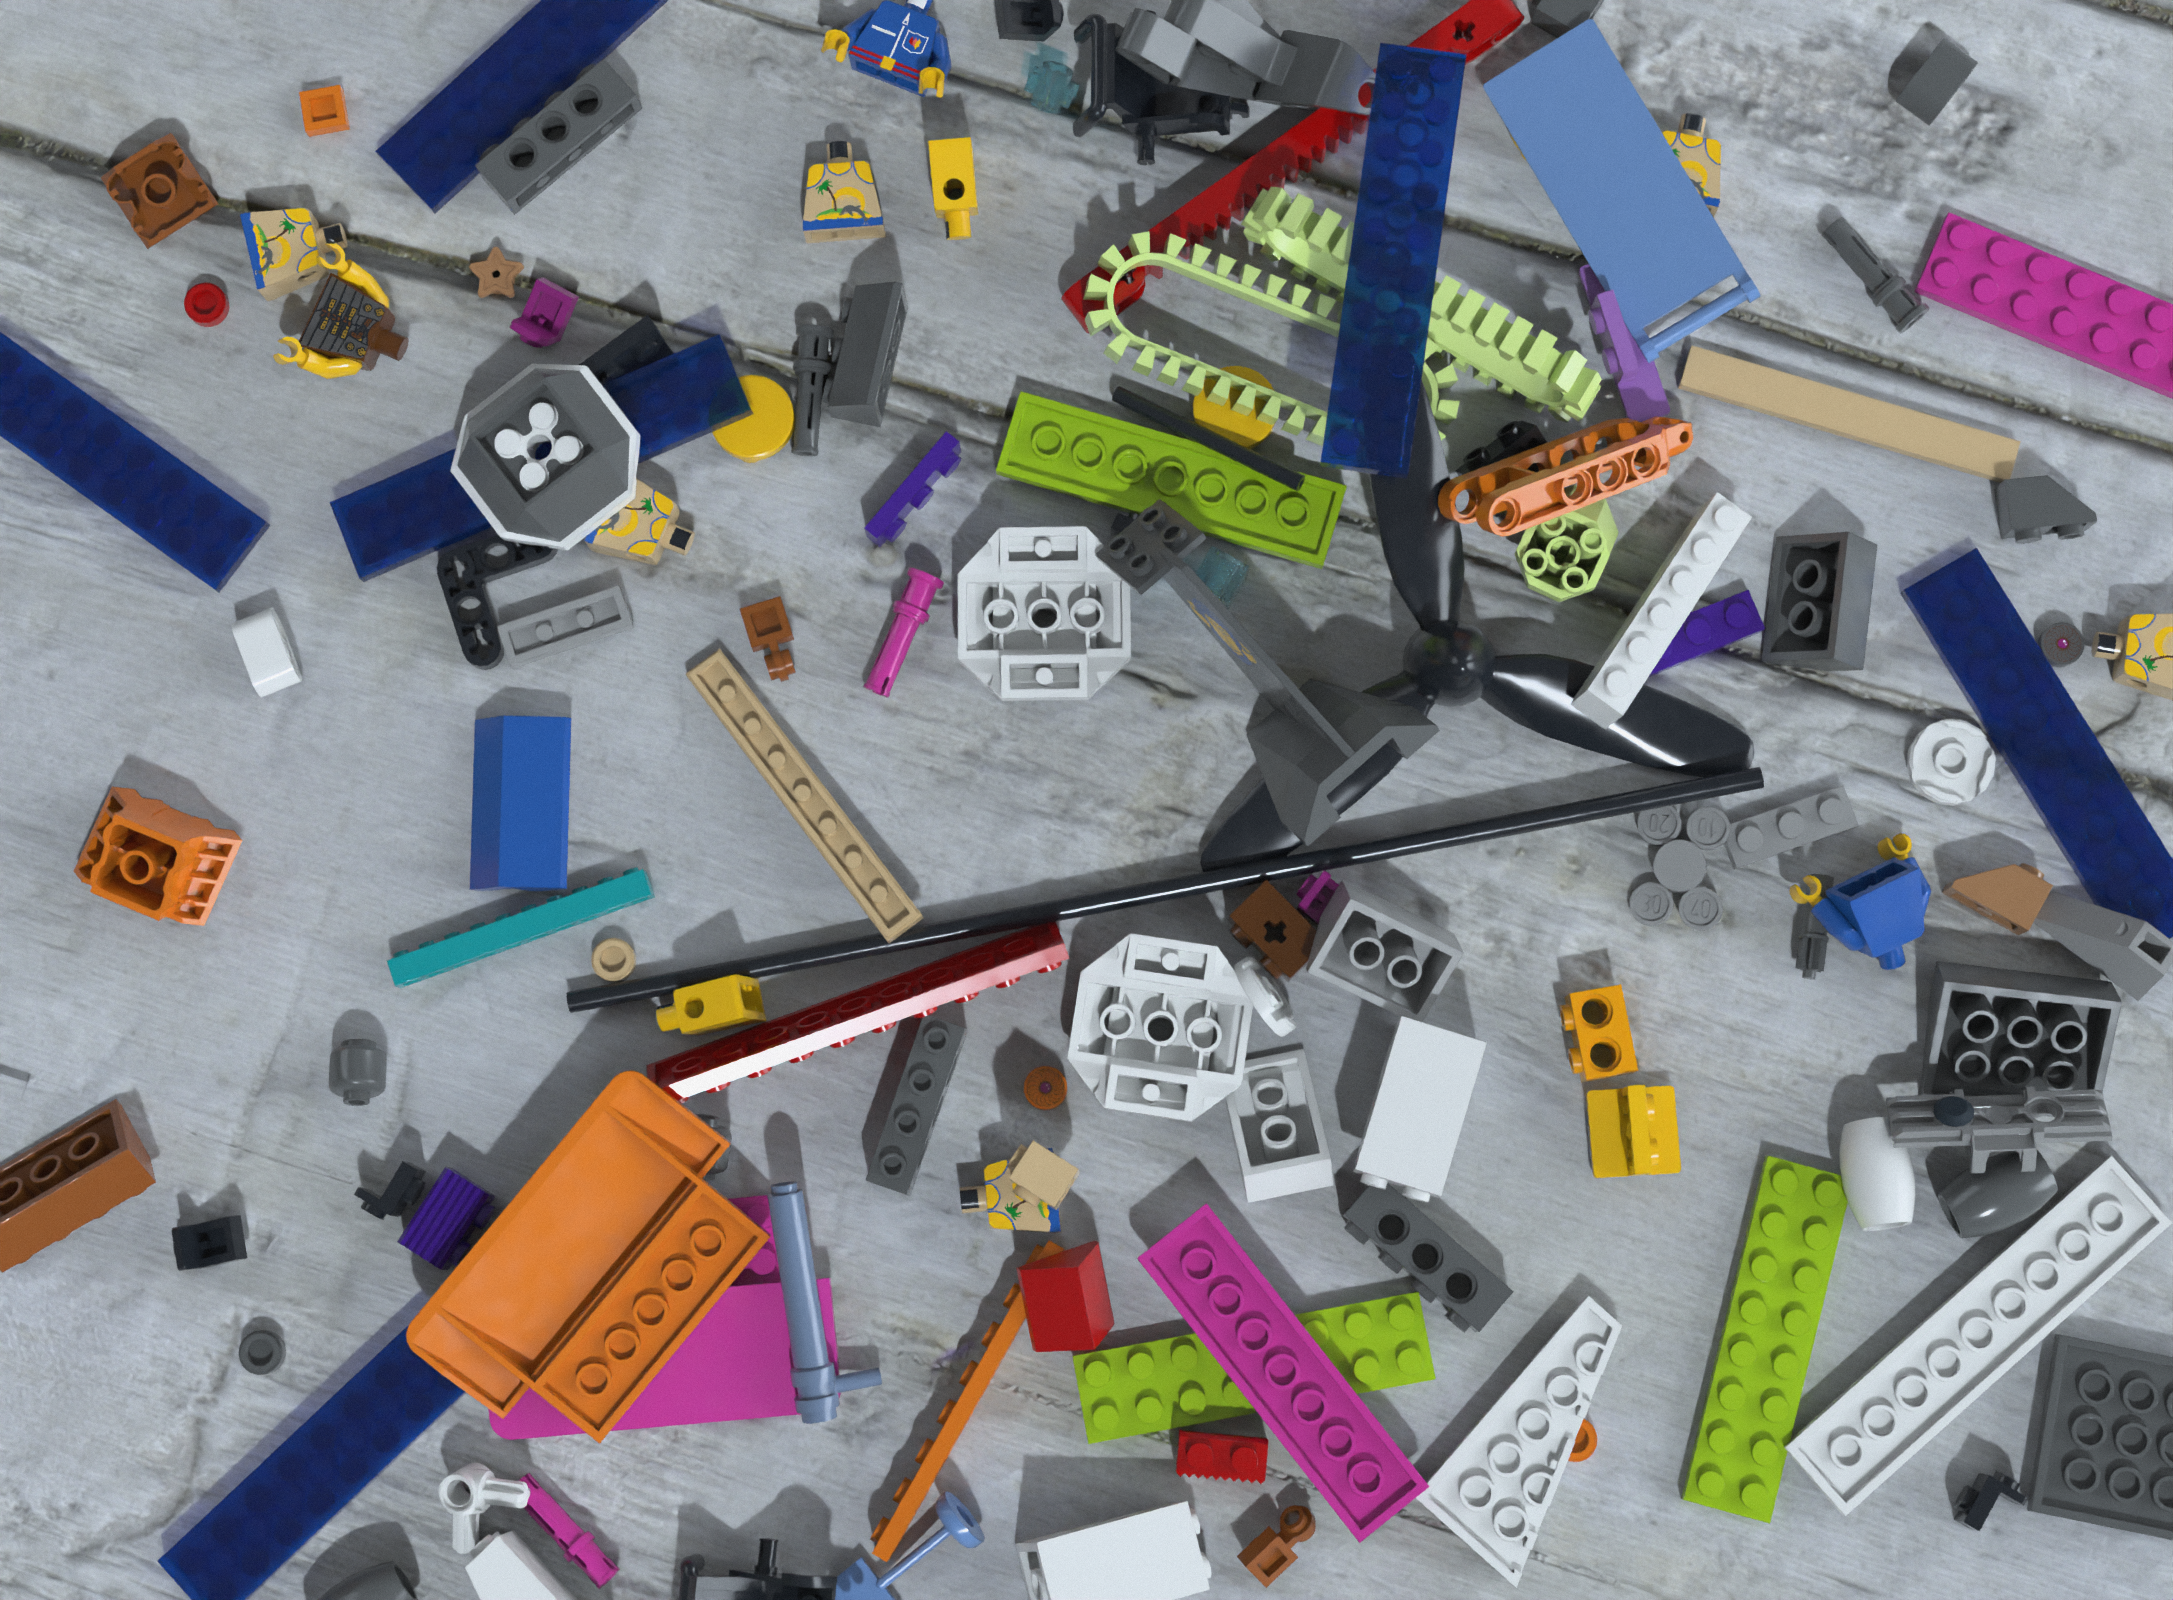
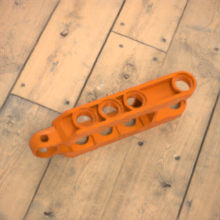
[1438,416,1693,537]

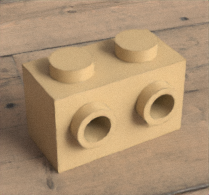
[1007,1140,1080,1210]

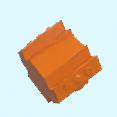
[73,786,243,926]

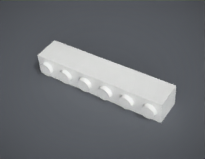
[1570,492,1752,730]

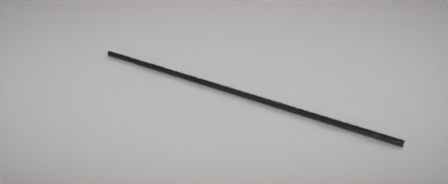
[566,767,1764,1013]

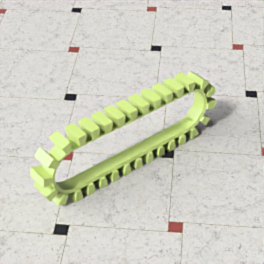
[1241,186,1602,422]
[1083,231,1460,464]

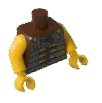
[273,243,409,379]

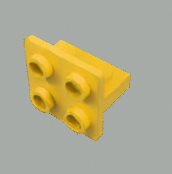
[1586,1085,1681,1178]

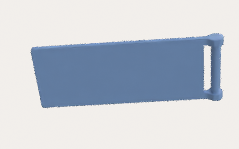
[1483,19,1761,363]

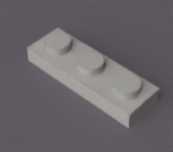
[497,585,634,669]
[1724,785,1859,870]

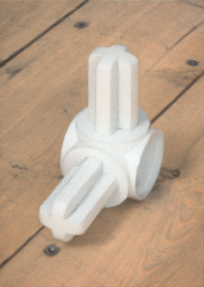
[438,1462,530,1554]

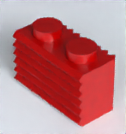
[1176,1430,1269,1485]

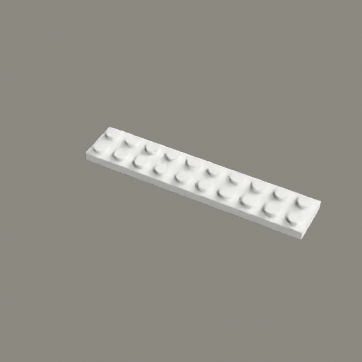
[1784,1156,2172,1516]

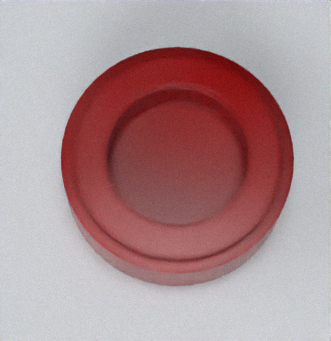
[184,282,229,327]

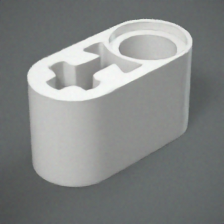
[231,607,302,698]

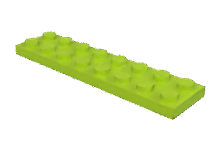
[996,391,1347,569]
[1681,1156,1848,1524]
[1072,1292,1436,1444]

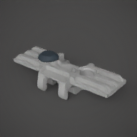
[1886,1086,2113,1173]

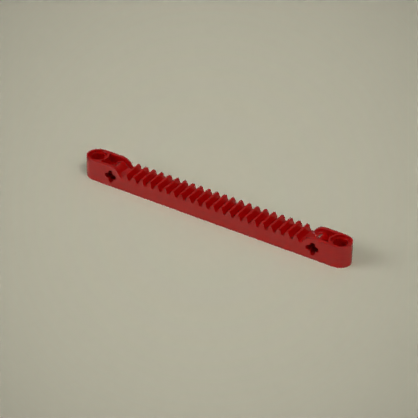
[1061,0,1524,333]

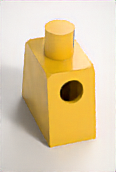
[928,137,979,240]
[656,974,767,1036]

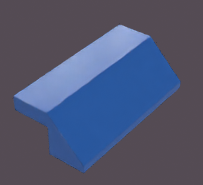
[469,715,571,892]

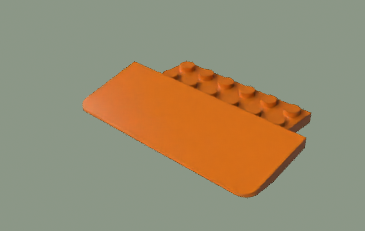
[406,1070,771,1444]

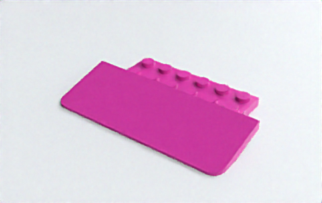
[488,1195,841,1440]

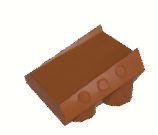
[101,133,218,249]

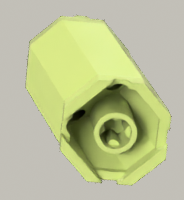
[1514,485,1619,602]

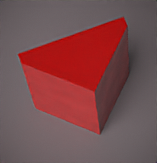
[1016,1240,1115,1352]

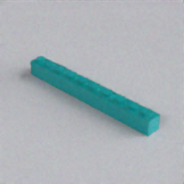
[387,867,655,989]

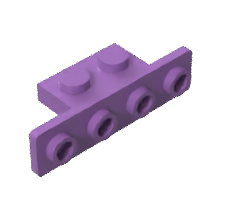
[1578,264,1670,422]

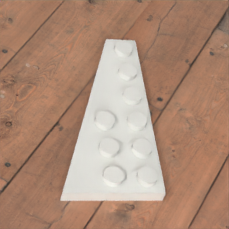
[1416,1296,1622,1588]

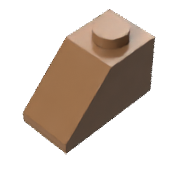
[1941,863,2053,935]

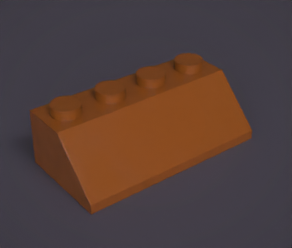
[0,1099,156,1273]

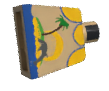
[1662,113,1721,218]
[803,141,886,243]
[240,208,348,301]
[584,478,695,565]
[2091,614,2173,701]
[960,1148,1062,1233]

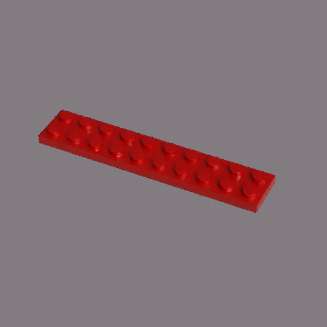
[646,922,1069,1104]

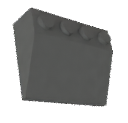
[1920,961,2122,1117]

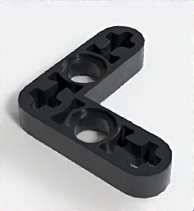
[436,534,558,670]

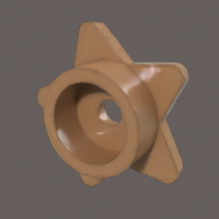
[469,247,524,298]

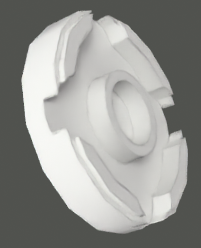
[1906,719,1996,806]
[1234,956,1297,1037]

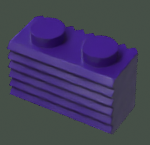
[397,1167,495,1270]

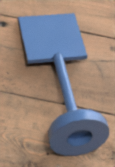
[835,1491,985,1600]

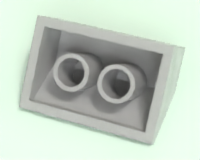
[1306,880,1464,1022]

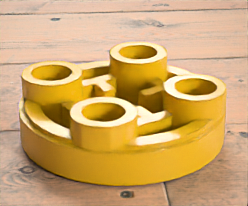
[1193,366,1276,449]
[709,375,795,463]

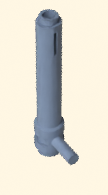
[767,1181,882,1424]

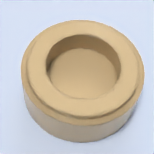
[591,938,636,982]

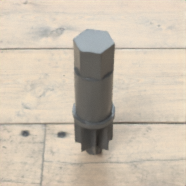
[1795,874,1834,980]

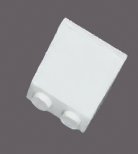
[1225,1049,1333,1203]

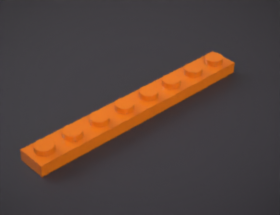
[870,1240,1065,1562]

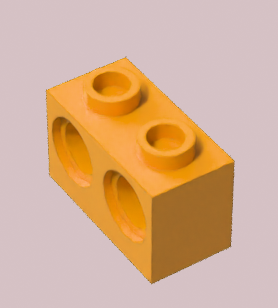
[1560,984,1638,1083]

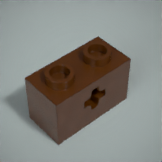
[1228,880,1316,982]

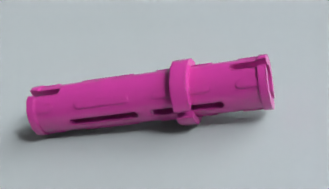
[519,1473,620,1589]

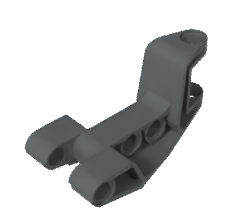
[1115,0,1386,115]

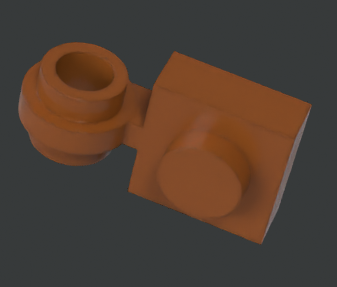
[740,596,796,682]
[1237,1505,1316,1588]

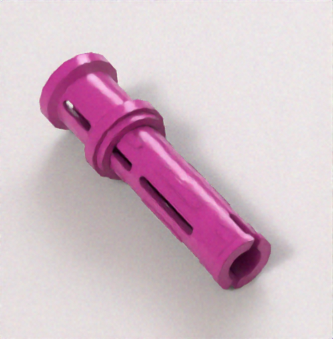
[863,567,944,698]

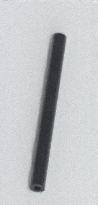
[1112,386,1305,491]

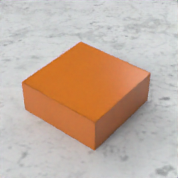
[299,85,350,137]

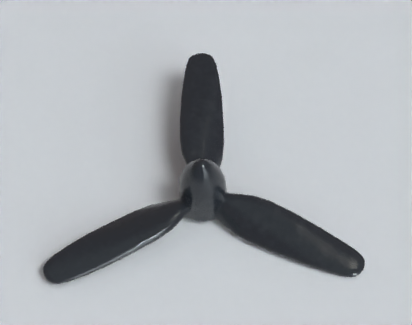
[1200,343,1754,872]

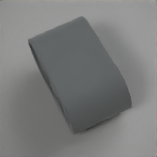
[1896,38,1978,126]

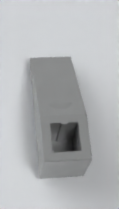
[2033,891,2173,1001]

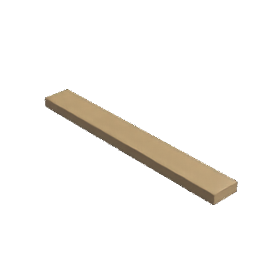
[1678,345,2021,483]
[686,649,923,944]

